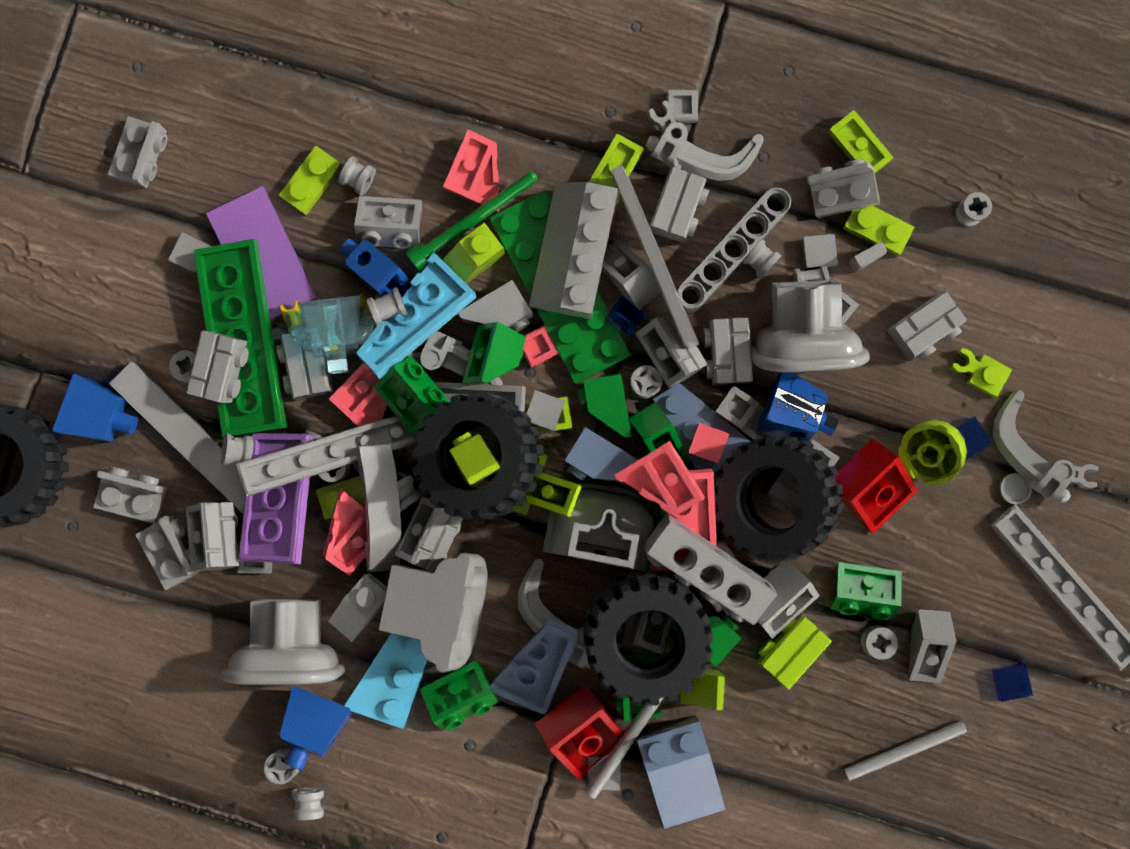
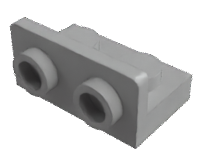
[108,116,167,189]
[806,159,880,218]
[354,196,423,249]
[93,466,168,524]
[135,516,200,590]

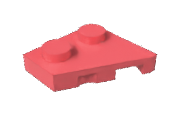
[442,130,500,213]
[329,363,387,427]
[614,441,705,516]
[323,488,367,576]

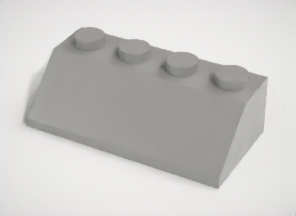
[529,182,618,320]

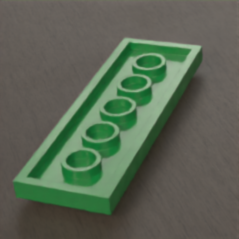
[490,190,631,385]
[194,239,287,438]

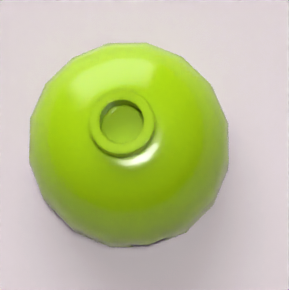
[898,419,967,486]

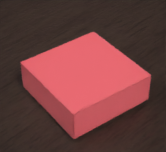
[523,325,559,369]
[688,423,729,464]

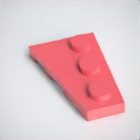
[651,469,717,571]

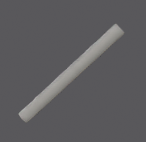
[585,698,663,799]
[843,720,967,781]

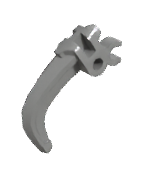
[645,100,764,181]
[407,331,503,385]
[992,390,1099,504]
[518,559,622,669]

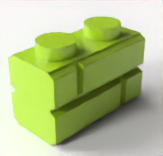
[757,614,832,689]

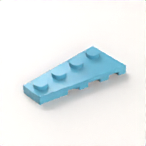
[357,252,476,379]
[344,633,428,729]

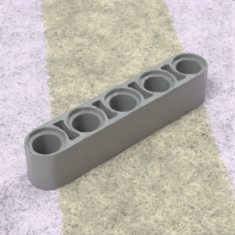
[677,187,791,313]

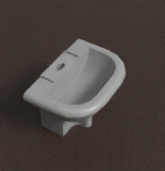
[751,279,870,372]
[542,482,662,572]
[379,553,488,672]
[221,599,346,685]

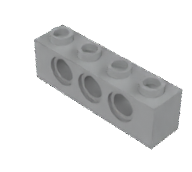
[644,513,778,625]

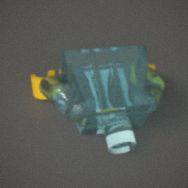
[280,293,379,374]

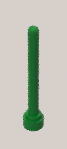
[406,171,538,272]

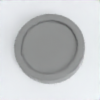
[999,473,1032,505]

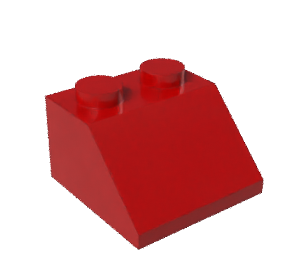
[834,438,918,534]
[535,685,624,781]

